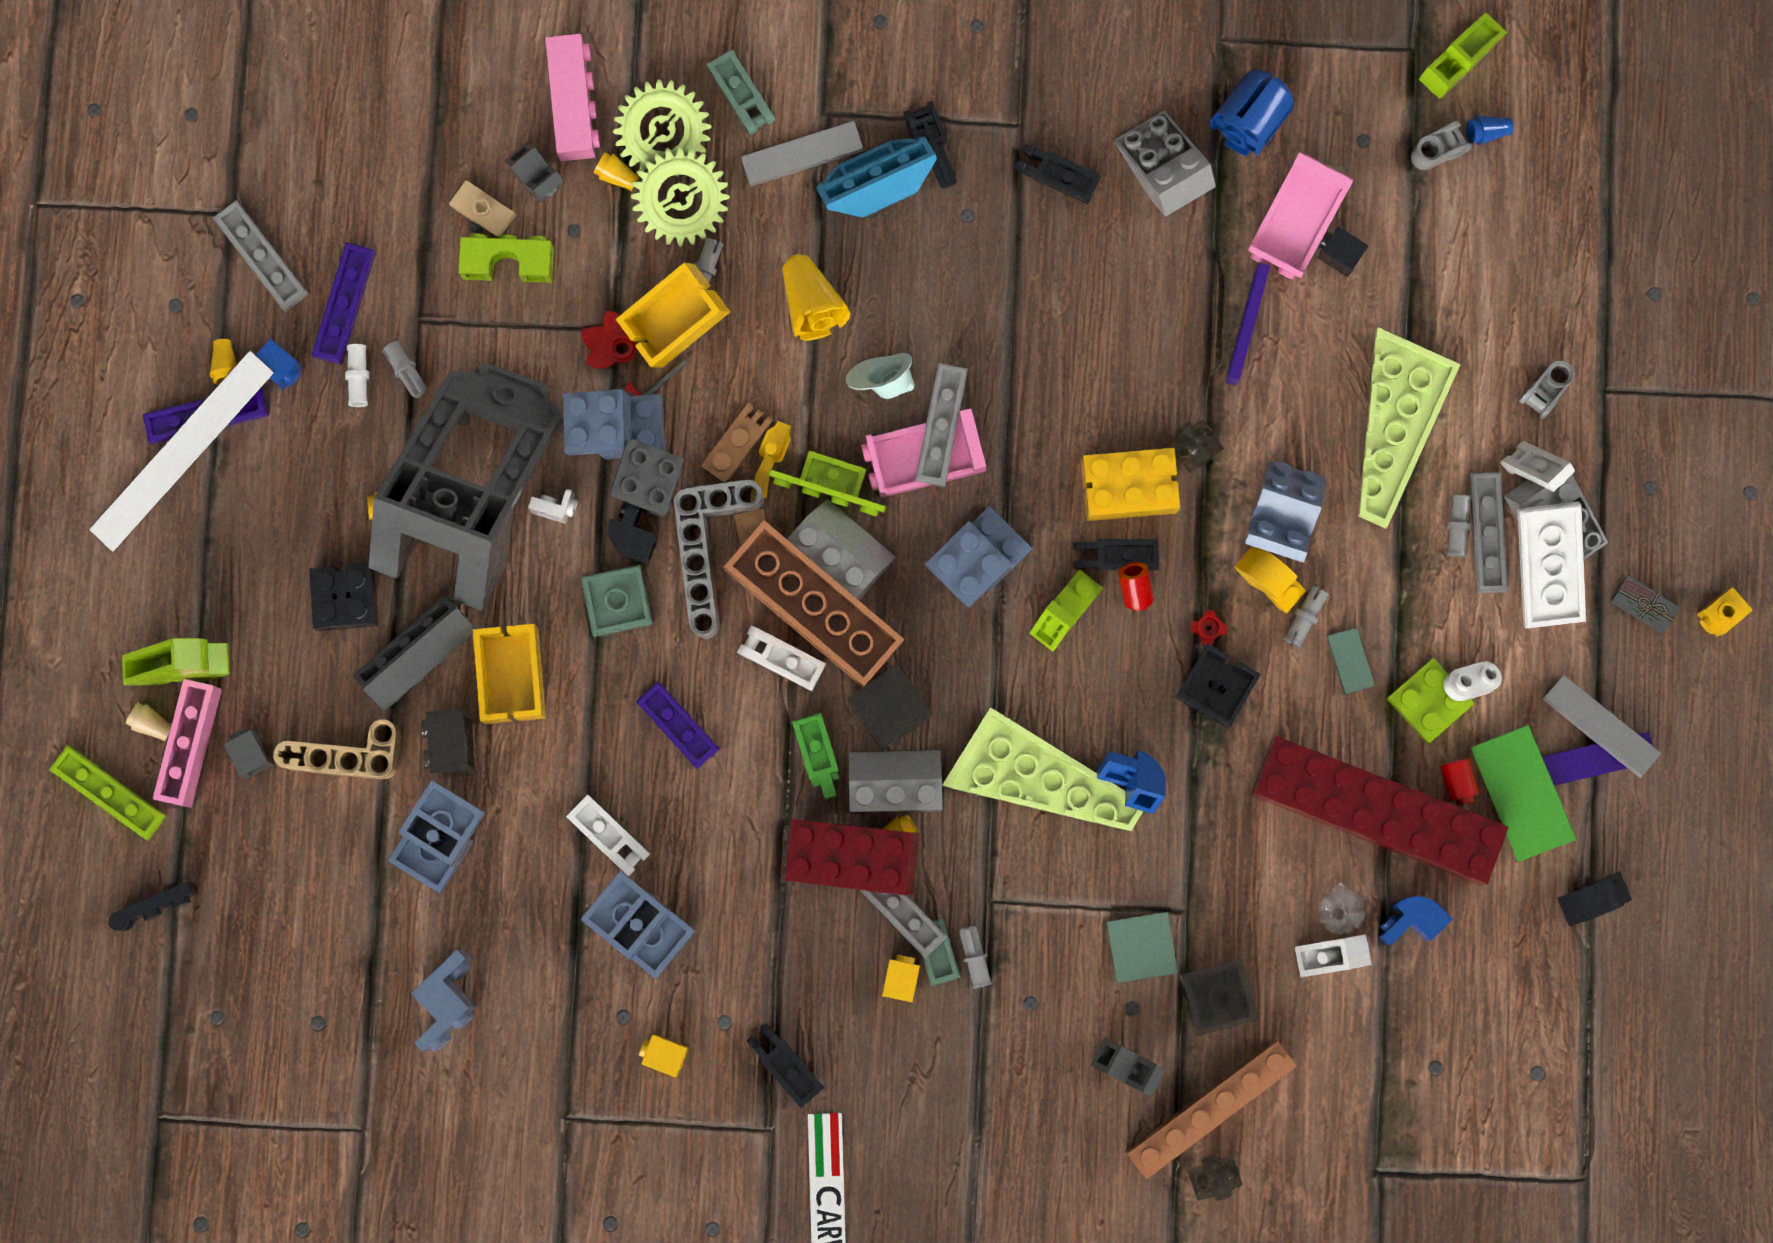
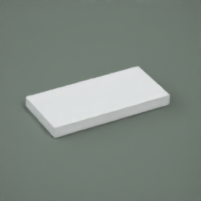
[1517,502,1586,629]

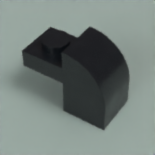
[608,501,658,567]
[1557,871,1632,927]

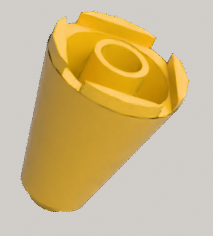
[782,254,850,341]

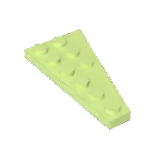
[1358,327,1461,529]
[942,707,1143,831]

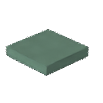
[581,565,653,637]
[1106,912,1178,983]

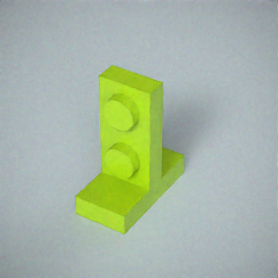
[1029,570,1103,652]

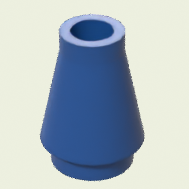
[1466,115,1514,145]

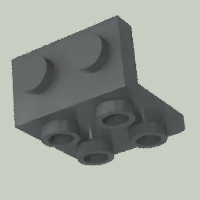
[610,439,684,517]

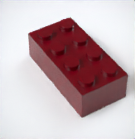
[785,819,920,895]

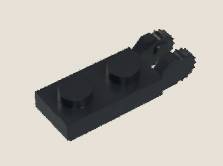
[1014,145,1101,205]
[1073,539,1159,571]
[746,1023,825,1108]

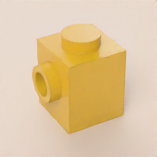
[1697,587,1753,637]

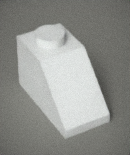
[1295,934,1372,977]

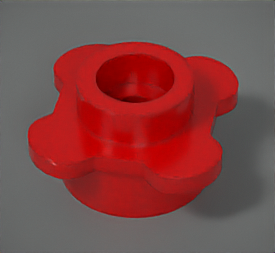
[1190,610,1227,646]

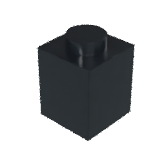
[1318,227,1368,277]

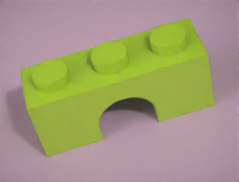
[459,233,554,283]

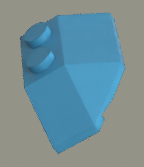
[816,137,937,218]

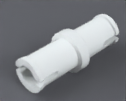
[345,344,370,407]

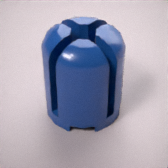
[1209,70,1294,157]

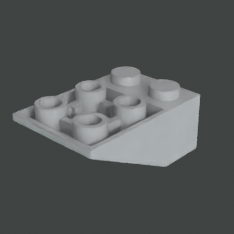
[1114,110,1216,217]
[1504,475,1608,560]

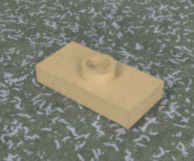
[449,180,516,239]

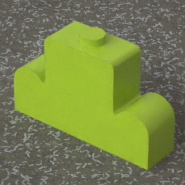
[122,638,230,686]

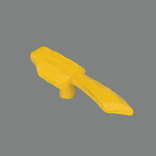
[750,421,791,502]

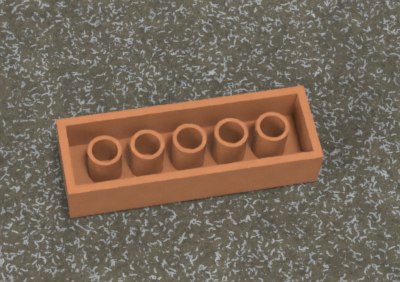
[724,520,904,689]

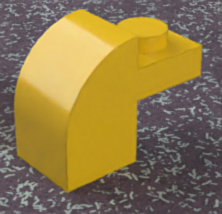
[1234,546,1306,614]

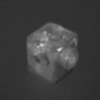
[1319,884,1368,935]

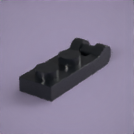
[108,882,198,931]

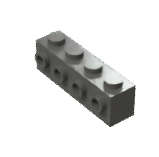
[353,595,476,711]

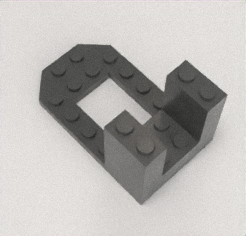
[369,363,561,611]

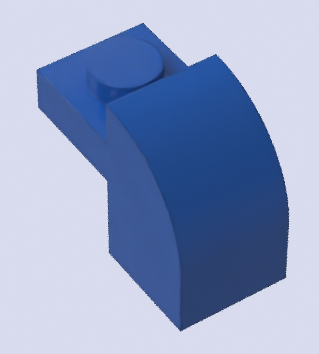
[1097,750,1166,814]
[1378,896,1453,945]

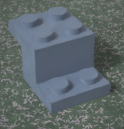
[563,389,665,460]
[1245,460,1326,563]
[925,506,1032,609]
[388,780,485,894]
[580,871,696,979]
[411,949,477,1052]

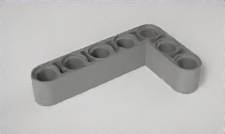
[674,480,765,639]

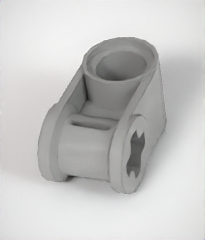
[1411,121,1472,170]
[1518,361,1574,420]

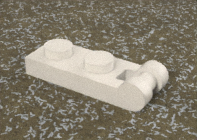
[1500,441,1575,492]
[737,625,826,691]
[566,794,650,876]

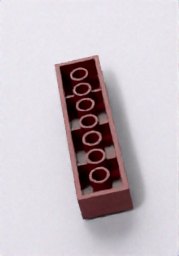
[1250,736,1509,886]

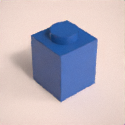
[255,339,303,390]

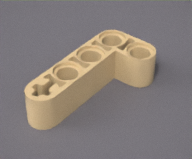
[273,719,401,779]

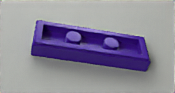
[636,681,720,770]

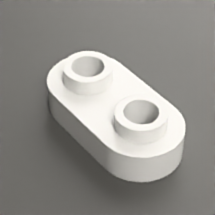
[1444,661,1502,701]

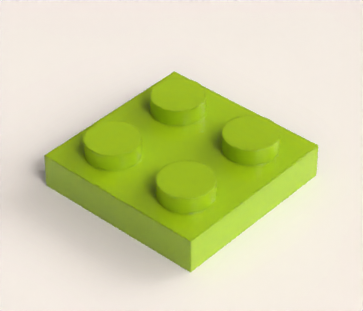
[1386,658,1475,744]

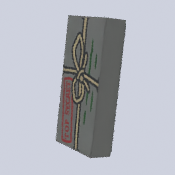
[1610,575,1680,634]

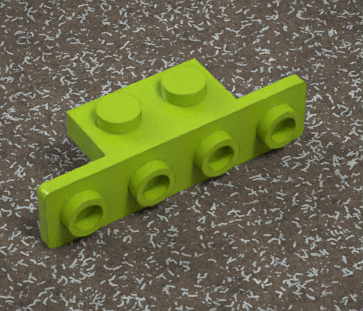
[768,451,886,517]

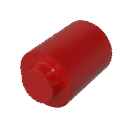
[1118,562,1154,611]
[1440,758,1479,806]

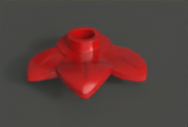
[581,310,637,369]

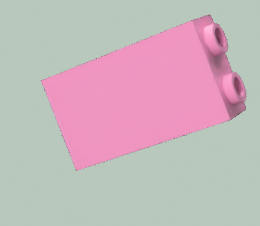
[1248,151,1354,280]
[861,409,986,498]

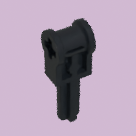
[903,101,957,189]

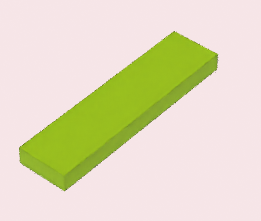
[49,745,167,841]

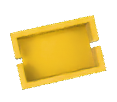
[616,263,730,368]
[1081,448,1180,521]
[473,624,546,724]

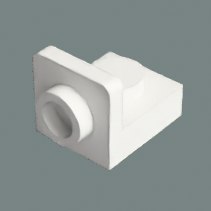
[528,489,578,524]

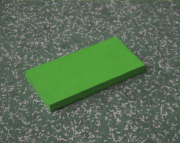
[1471,725,1577,862]

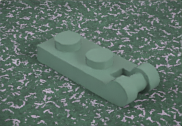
[706,49,776,136]

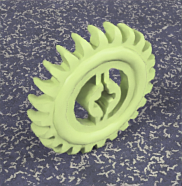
[613,79,712,177]
[630,147,730,247]

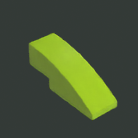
[1419,12,1507,99]

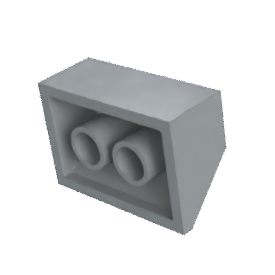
[787,499,896,600]
[849,750,943,814]

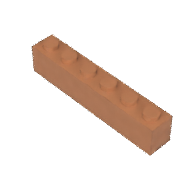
[1125,1040,1297,1179]

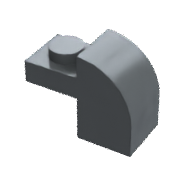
[504,142,563,203]
[1091,1037,1165,1097]

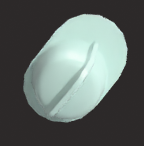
[846,353,914,399]

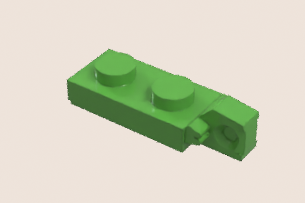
[792,713,840,801]

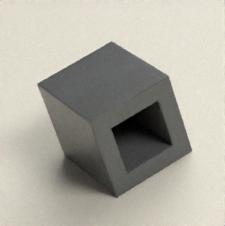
[223,729,274,779]

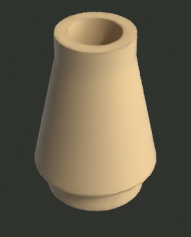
[125,703,172,742]

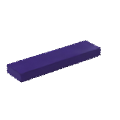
[311,242,376,365]
[1225,263,1270,386]
[142,387,269,445]
[1543,732,1657,786]

